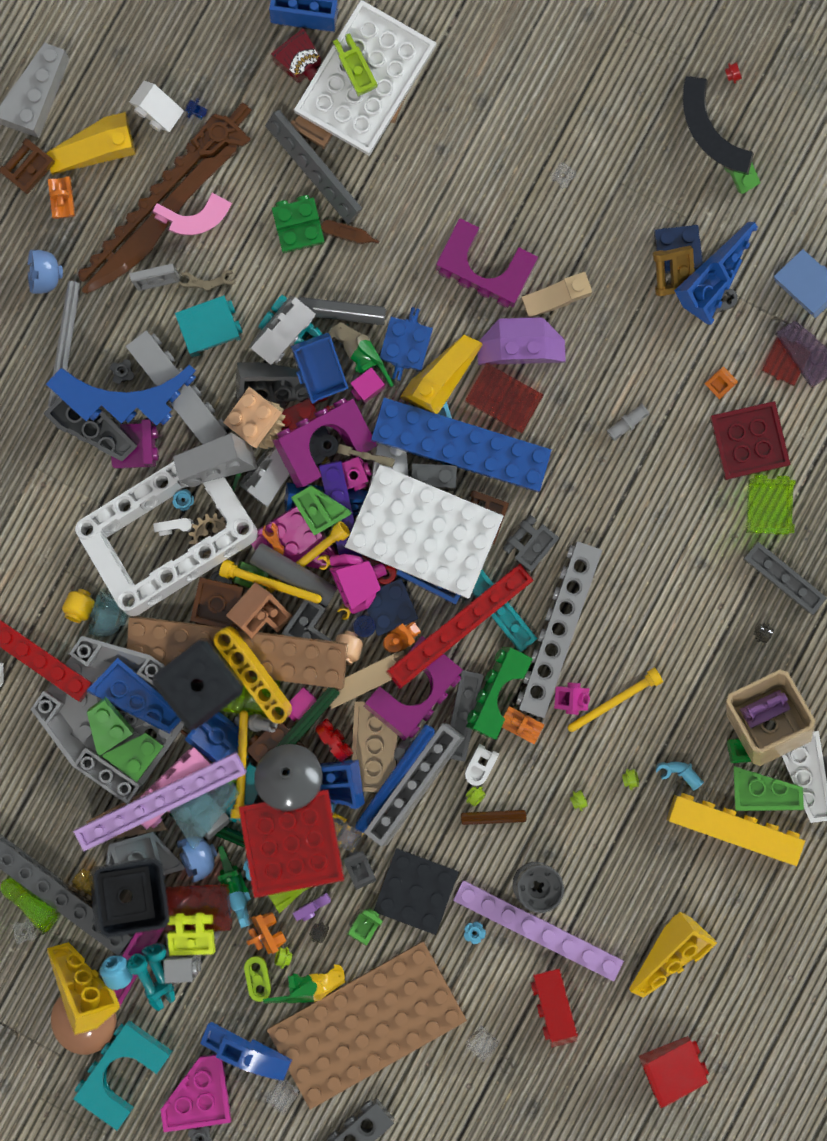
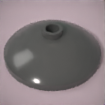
[254,744,323,811]

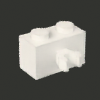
[129,81,184,132]

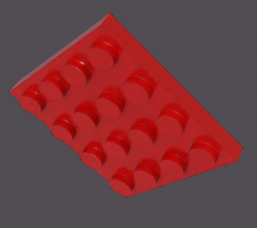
[239,790,345,898]

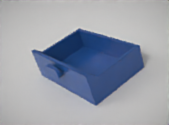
[290,332,349,404]

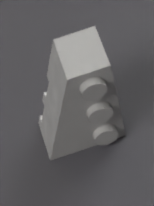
[173,433,258,487]
[238,445,289,507]

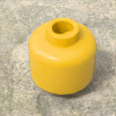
[62,589,95,623]

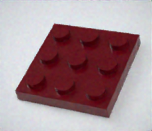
[710,401,791,480]

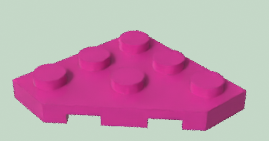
[251,506,339,569]
[161,1054,232,1132]

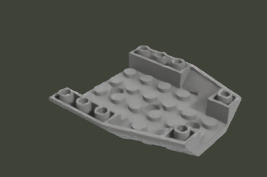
[31,636,185,804]

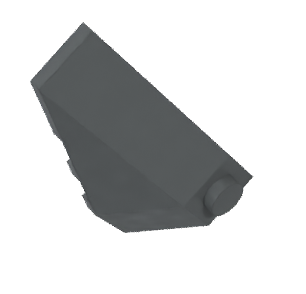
[236,362,309,407]
[43,397,138,461]

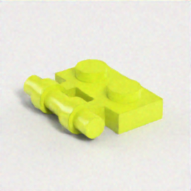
[167,913,216,956]

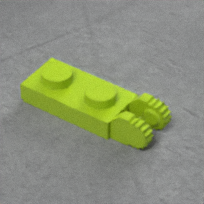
[333,33,378,97]

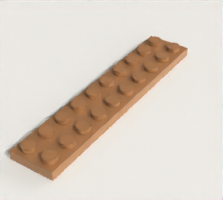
[127,616,348,689]

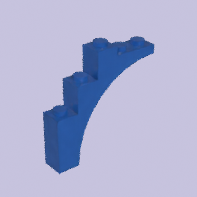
[46,365,196,426]

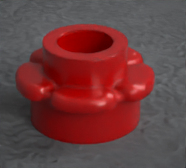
[725,62,742,84]

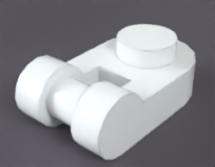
[153,518,195,536]
[465,743,499,786]

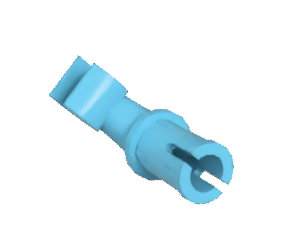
[655,762,704,791]

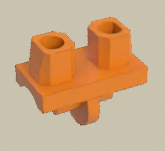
[48,176,75,219]
[383,622,421,653]
[502,706,544,745]
[246,912,286,954]

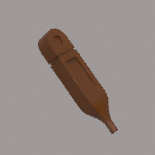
[321,220,380,244]

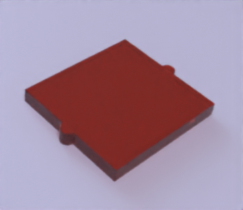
[761,336,811,386]

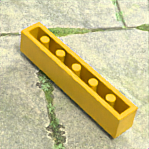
[666,793,805,866]

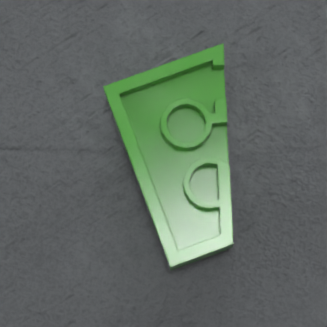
[734,766,804,811]

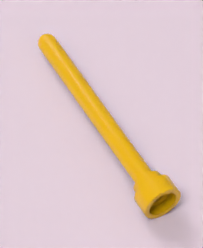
[266,521,351,593]
[219,560,322,604]
[567,667,664,732]
[230,710,248,818]

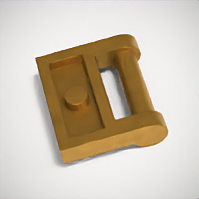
[653,246,694,296]

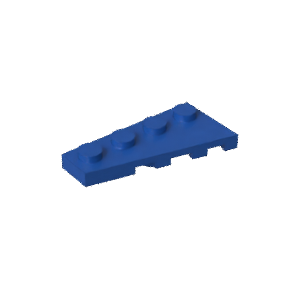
[87,658,181,734]

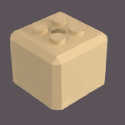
[726,670,815,766]

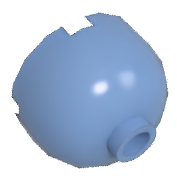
[28,250,63,294]
[177,836,217,883]

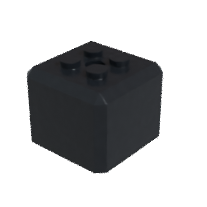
[152,638,244,730]
[88,858,170,938]

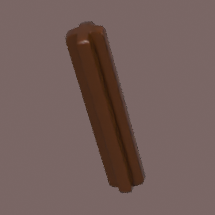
[461,810,527,825]

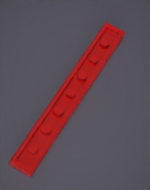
[386,564,534,689]

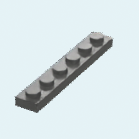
[265,110,363,224]

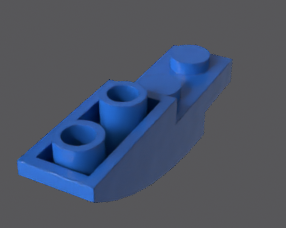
[200,1022,292,1081]

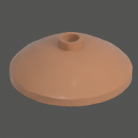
[51,996,116,1055]

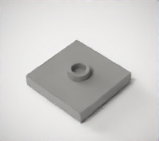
[129,263,180,291]

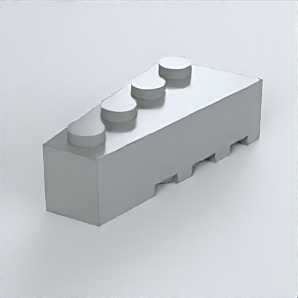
[0,43,70,138]

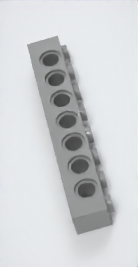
[516,541,602,718]

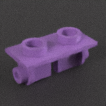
[740,690,791,729]

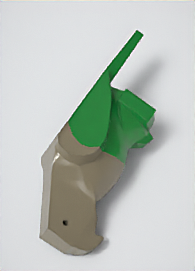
[329,322,394,387]

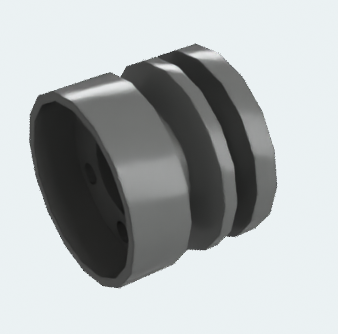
[512,862,564,913]

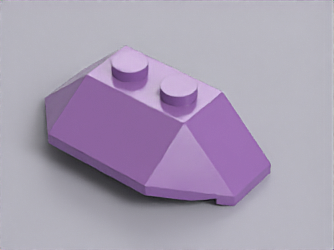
[478,317,566,365]

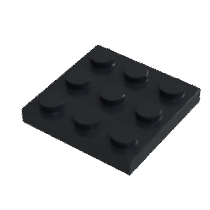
[373,848,459,935]

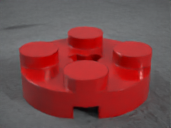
[316,718,354,762]

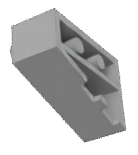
[249,295,316,365]

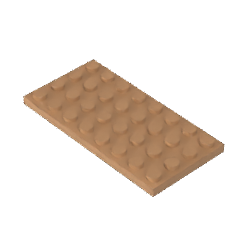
[267,941,467,1110]

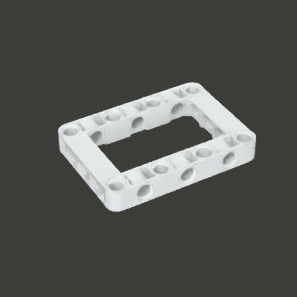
[75,461,258,616]

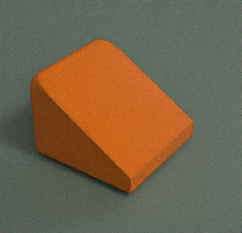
[704,367,738,399]

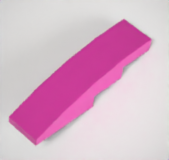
[114,928,165,1007]

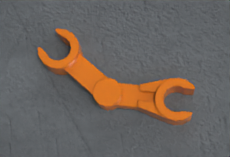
[262,523,285,576]

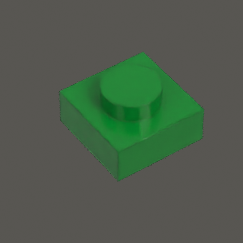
[727,739,752,763]

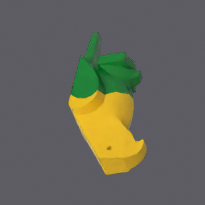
[263,964,345,1004]

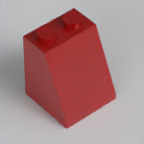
[638,1036,709,1108]

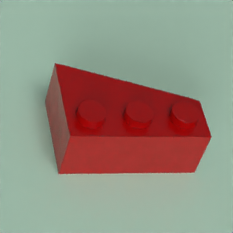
[530,969,578,1048]

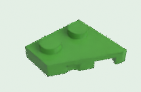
[291,485,352,536]
[87,697,134,756]
[102,733,164,782]

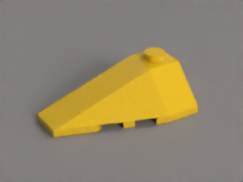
[400,335,483,414]
[47,942,120,1035]

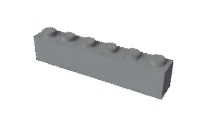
[126,330,229,445]
[364,724,465,846]

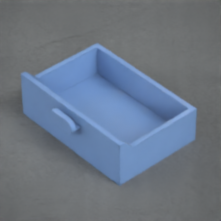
[774,249,827,318]

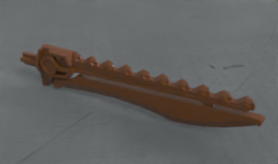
[78,102,252,295]

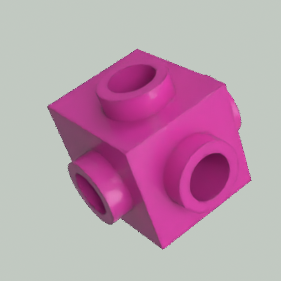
[341,456,372,491]
[554,682,590,715]

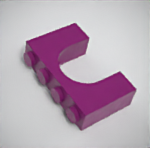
[436,218,538,308]
[272,398,377,488]
[363,636,463,740]

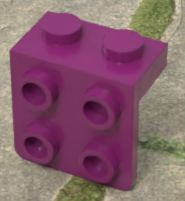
[111,420,159,469]

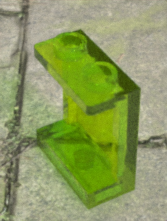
[746,475,796,535]

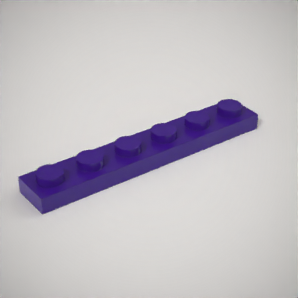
[319,461,363,559]

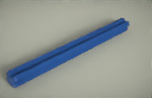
[355,725,435,832]

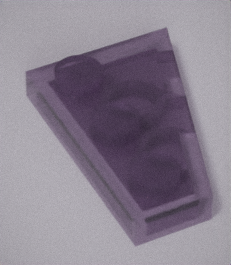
[775,321,827,388]

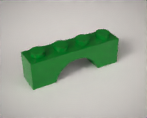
[466,646,533,740]

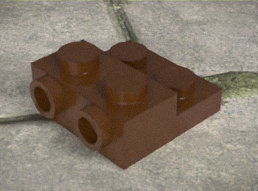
[190,577,244,629]
[247,722,307,776]

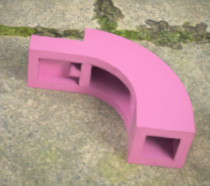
[152,193,232,236]

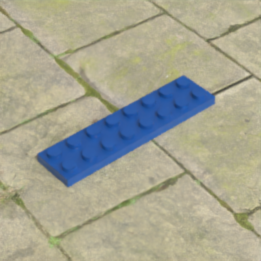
[371,398,552,492]

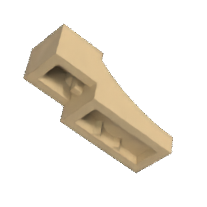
[521,272,592,318]

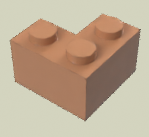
[226,583,292,638]

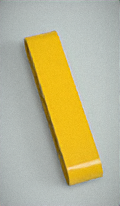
[214,627,292,724]

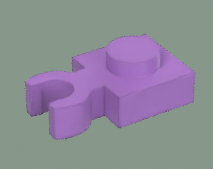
[293,893,331,922]

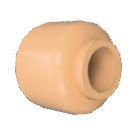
[334,631,363,666]

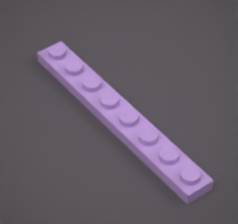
[73,752,247,851]
[453,880,624,981]

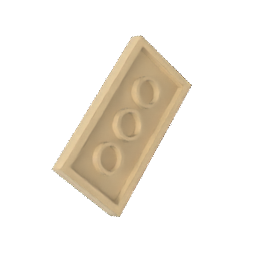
[352,701,398,792]

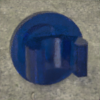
[185,98,208,120]
[353,615,376,638]

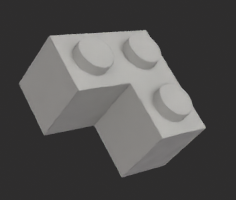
[164,932,201,983]

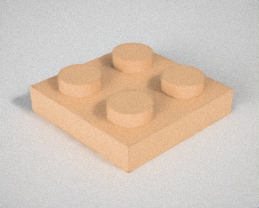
[223,387,282,448]

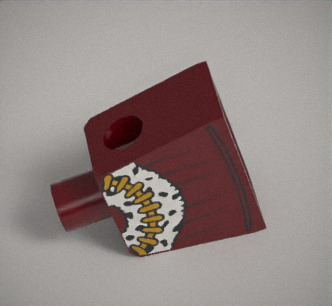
[271,28,322,83]

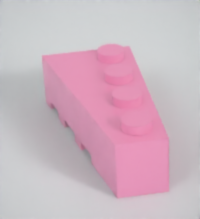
[138,746,210,829]

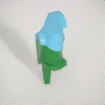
[218,845,251,928]

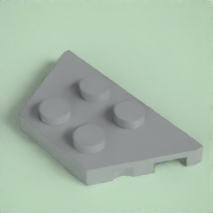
[105,832,184,875]

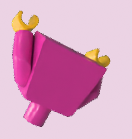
[317,554,387,620]

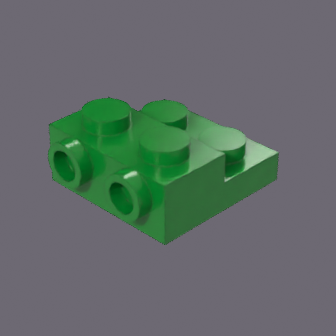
[272,195,325,254]

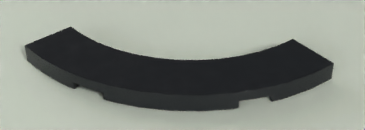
[683,76,754,175]

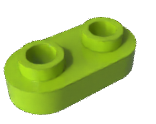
[244,955,272,1002]

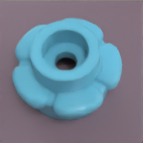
[172,489,194,511]
[464,922,486,944]

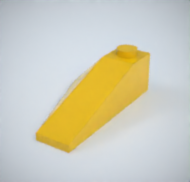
[46,112,136,175]
[629,912,717,998]

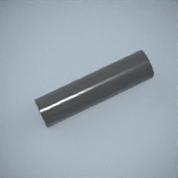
[298,297,386,325]
[249,543,338,608]

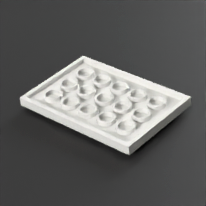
[294,0,436,156]
[345,465,503,599]

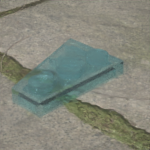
[170,781,240,850]

